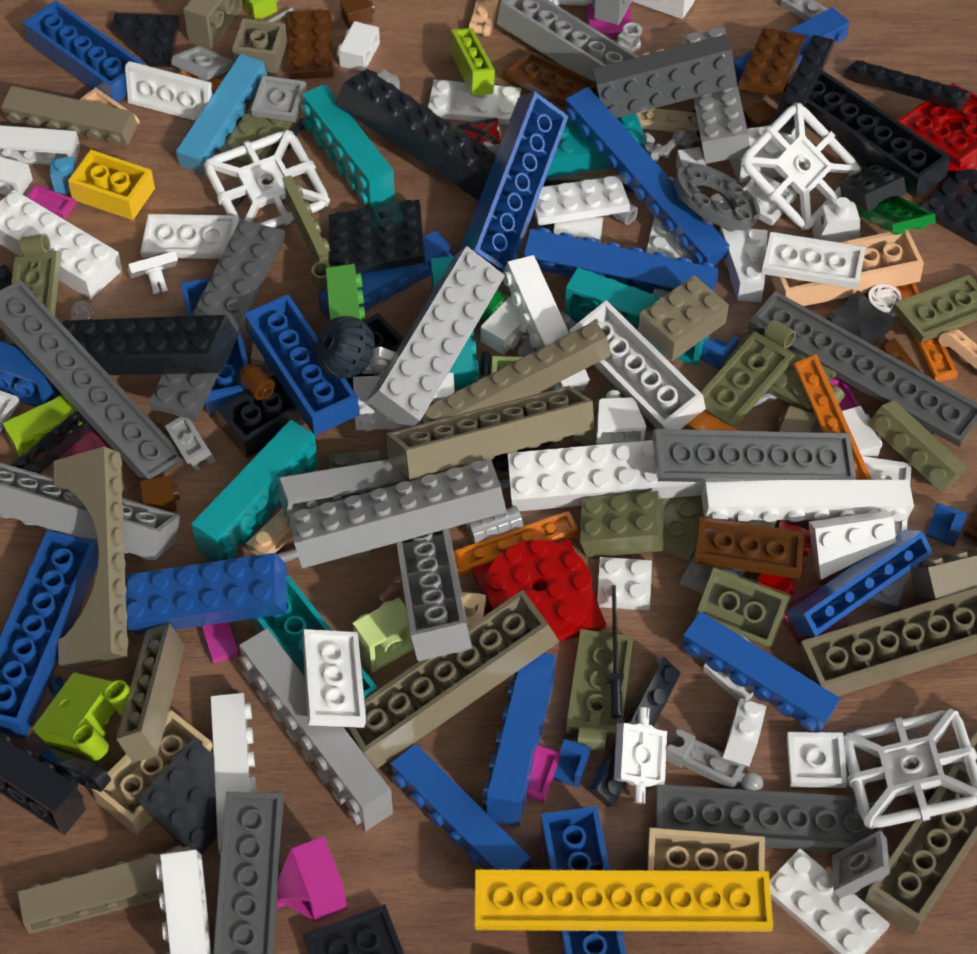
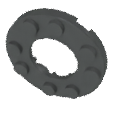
[673,163,760,232]

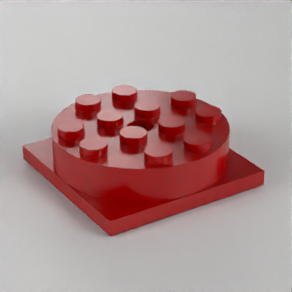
[898,83,977,171]
[472,539,607,642]

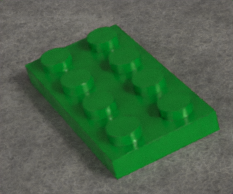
[850,196,936,235]

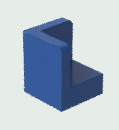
[701,335,739,370]
[926,503,967,547]
[554,739,591,788]

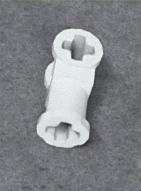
[617,23,642,52]

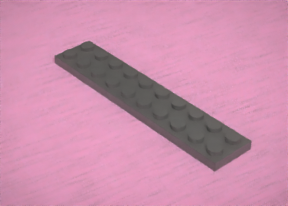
[149,220,285,421]
[0,280,184,480]
[748,291,977,447]

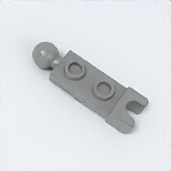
[666,729,763,791]

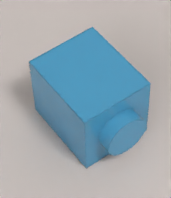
[50,157,76,194]

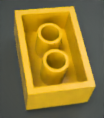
[68,150,155,220]

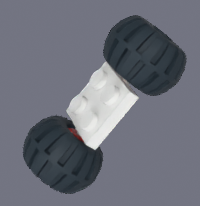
[315,316,396,379]

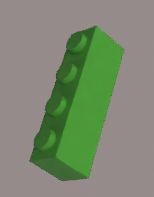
[326,264,366,324]

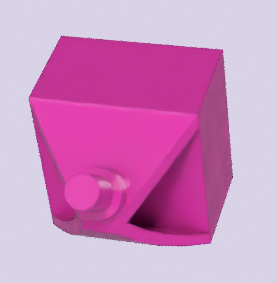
[277,837,347,922]

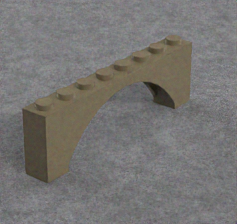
[54,447,129,669]

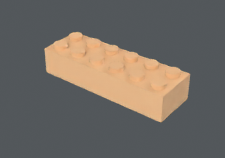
[769,230,924,306]

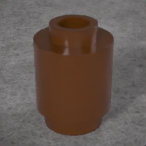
[239,364,275,400]

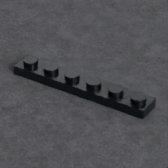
[770,34,835,135]
[844,60,970,110]
[589,656,681,806]

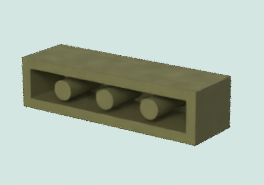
[867,400,968,492]

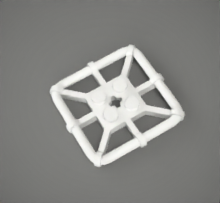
[740,103,862,231]
[204,130,330,228]
[843,709,977,829]

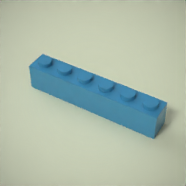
[176,54,267,174]

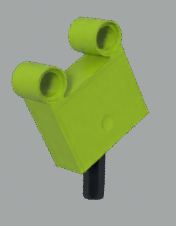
[32,672,130,761]

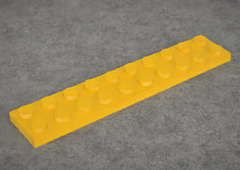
[475,870,773,932]

